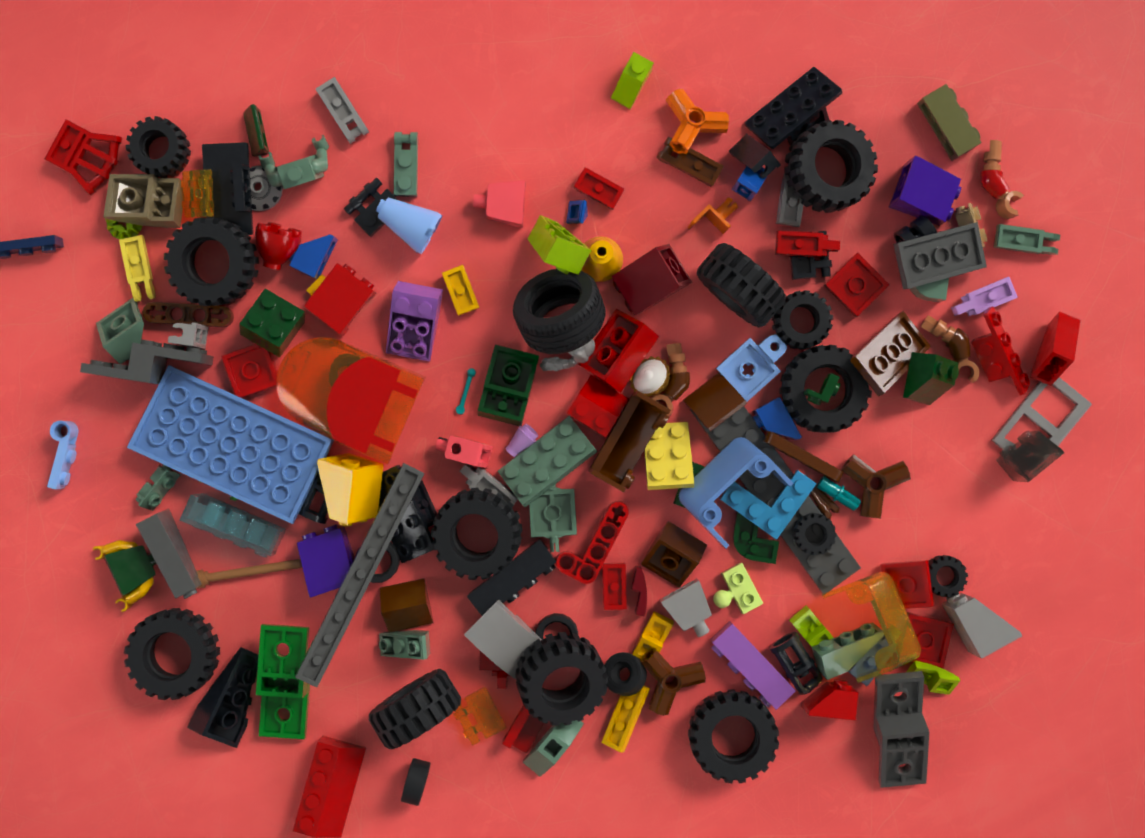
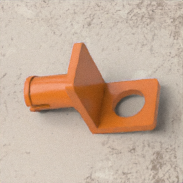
[687,197,738,234]

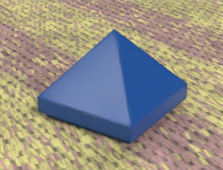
[566,200,588,224]

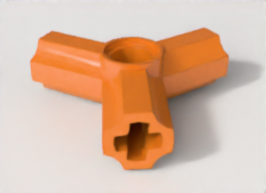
[666,88,729,154]

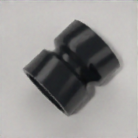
[894,215,937,243]

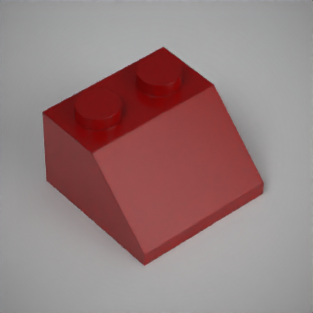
[567,375,629,437]
[801,679,859,721]

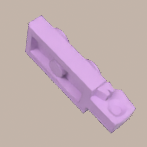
[951,277,1018,316]

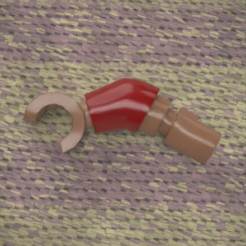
[980,140,1024,219]

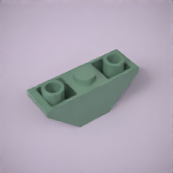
[379,630,431,660]
[523,720,584,777]

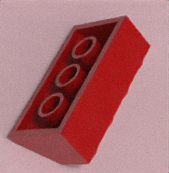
[293,736,366,838]

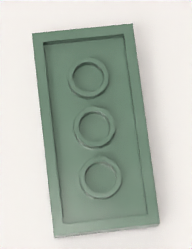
[498,416,597,507]

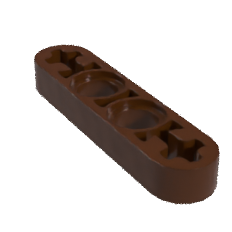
[142,302,234,327]
[763,431,844,483]

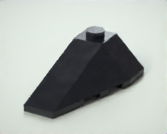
[187,647,259,748]

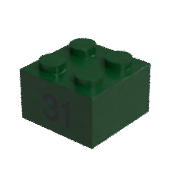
[239,289,305,358]

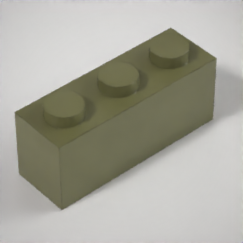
[917,84,982,161]

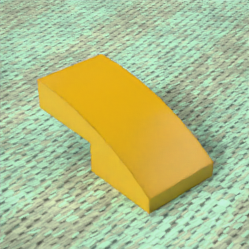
[632,611,674,659]

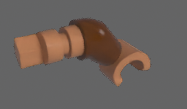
[921,315,979,383]
[651,343,690,417]

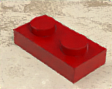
[574,167,624,210]
[603,563,627,610]

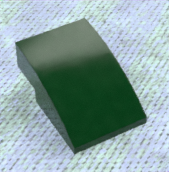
[478,345,539,426]

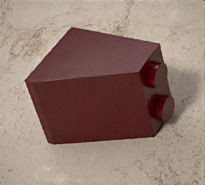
[612,244,692,315]

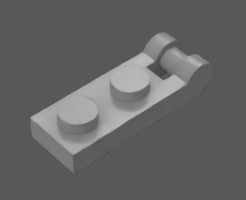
[316,77,369,144]

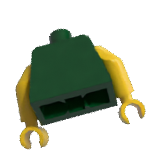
[93,540,157,612]

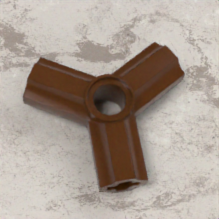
[841,454,911,519]
[640,648,706,716]

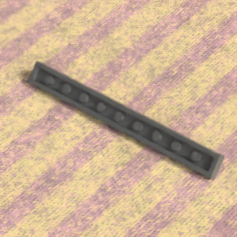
[295,463,425,687]

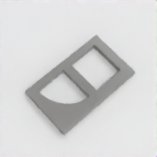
[991,377,1092,475]

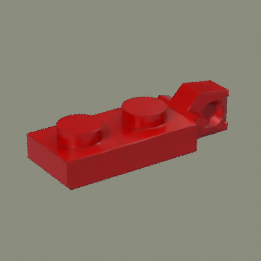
[775,230,840,257]

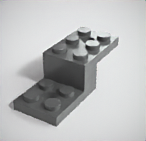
[80,339,214,384]
[873,671,930,788]

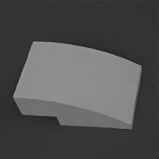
[464,600,542,680]

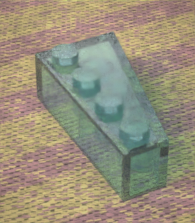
[179,493,286,558]

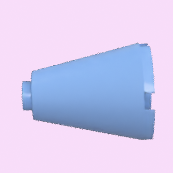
[376,197,443,254]

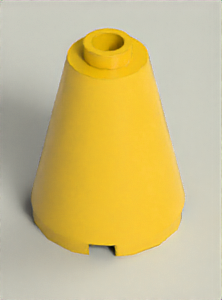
[581,236,623,282]

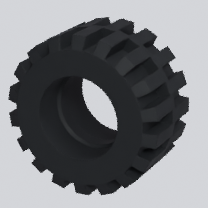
[126,116,191,178]
[772,290,833,350]

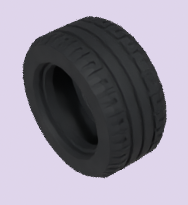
[513,269,606,354]

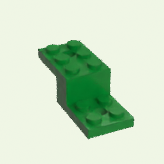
[256,624,310,739]

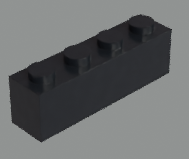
[467,539,556,616]

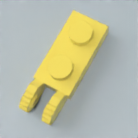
[119,235,156,302]

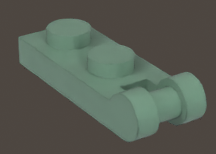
[394,132,418,197]

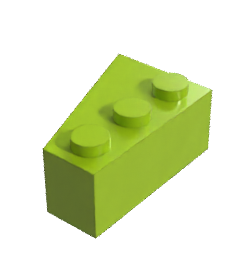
[528,215,592,275]

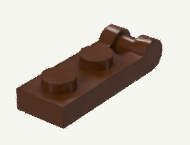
[657,137,724,187]

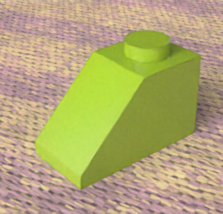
[611,52,654,110]

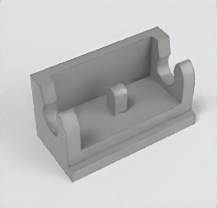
[168,322,209,349]

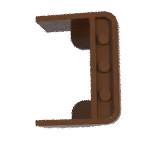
[588,391,671,492]

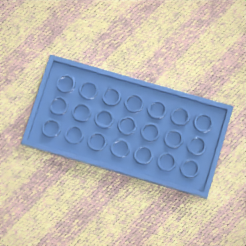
[127,365,334,524]

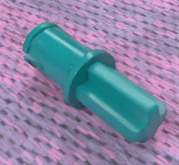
[816,475,861,511]

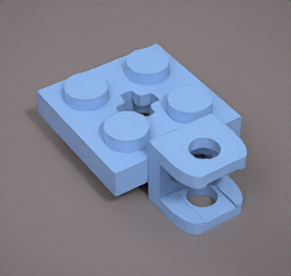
[716,334,787,402]

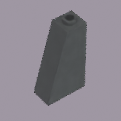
[136,509,202,599]

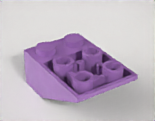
[386,281,443,362]

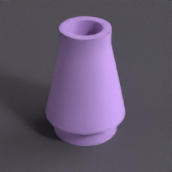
[505,423,539,457]

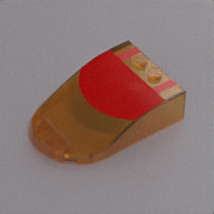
[277,337,426,464]

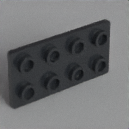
[745,67,843,149]
[202,142,253,235]
[378,465,437,563]

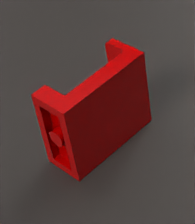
[304,263,376,336]

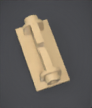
[955,203,988,248]

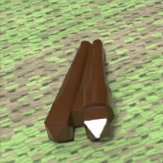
[810,485,840,520]

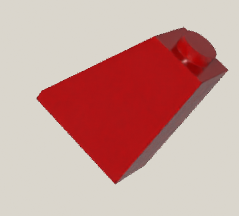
[1030,311,1081,386]

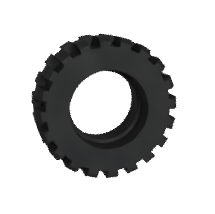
[784,120,878,213]
[164,217,259,306]
[697,243,786,328]
[779,345,872,433]
[431,488,523,580]
[124,608,220,700]
[515,632,608,726]
[368,669,461,750]
[688,689,779,784]

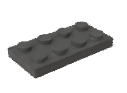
[893,222,987,289]

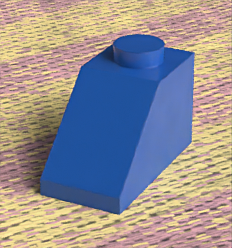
[732,166,767,202]
[289,234,338,279]
[752,397,802,440]

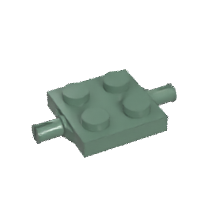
[529,484,577,552]

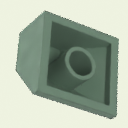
[96,298,144,364]

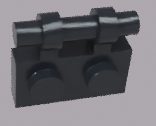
[343,177,397,237]
[790,231,832,280]

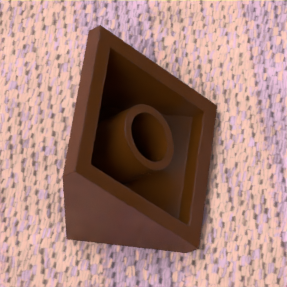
[380,578,434,632]

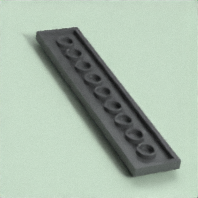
[690,406,861,595]

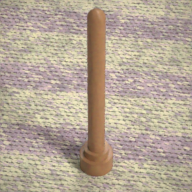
[196,559,302,589]

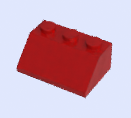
[578,308,659,393]

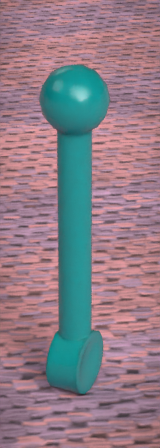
[456,368,476,414]

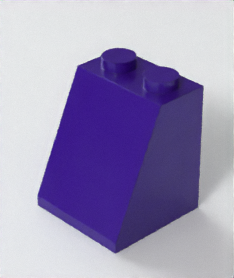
[889,156,961,226]
[297,524,355,598]

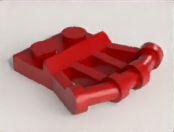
[44,119,122,195]

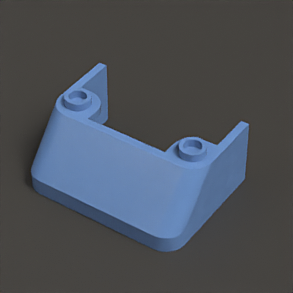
[679,437,794,548]

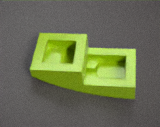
[789,606,834,647]
[906,661,960,695]

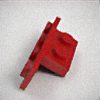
[971,306,1030,396]

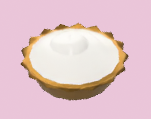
[630,356,670,397]

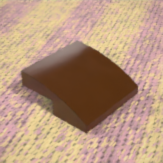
[683,373,747,432]

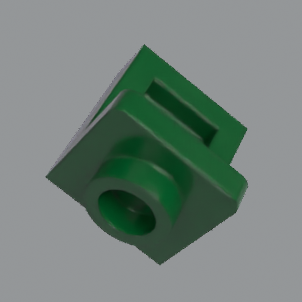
[803,373,840,405]

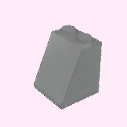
[942,592,1022,659]

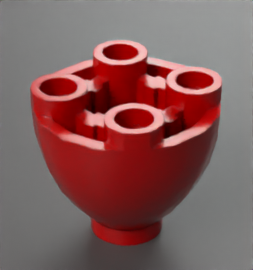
[255,222,302,270]

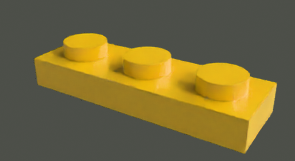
[601,686,650,753]

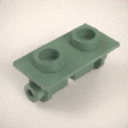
[136,465,181,511]

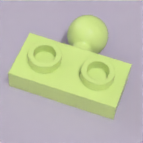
[713,563,764,614]

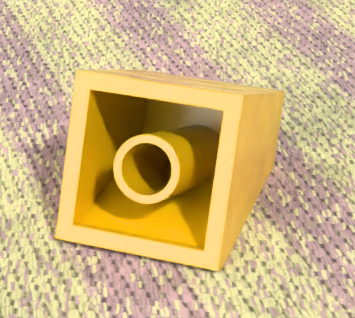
[317,453,383,526]

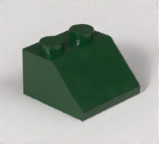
[903,352,959,405]

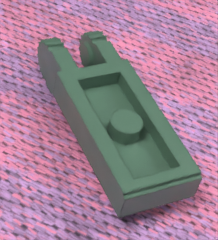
[994,224,1060,255]

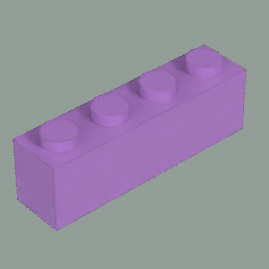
[710,621,796,710]

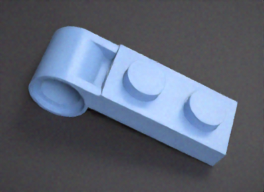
[47,421,79,489]

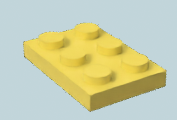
[644,422,694,490]

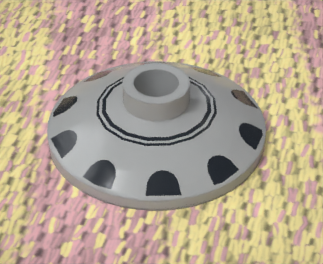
[250,166,283,211]

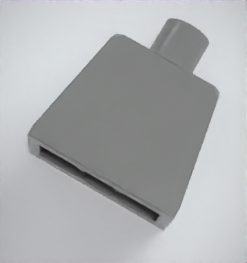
[659,578,712,637]

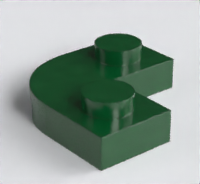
[733,511,779,564]

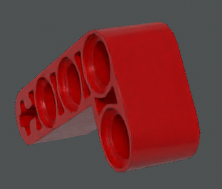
[556,501,629,584]

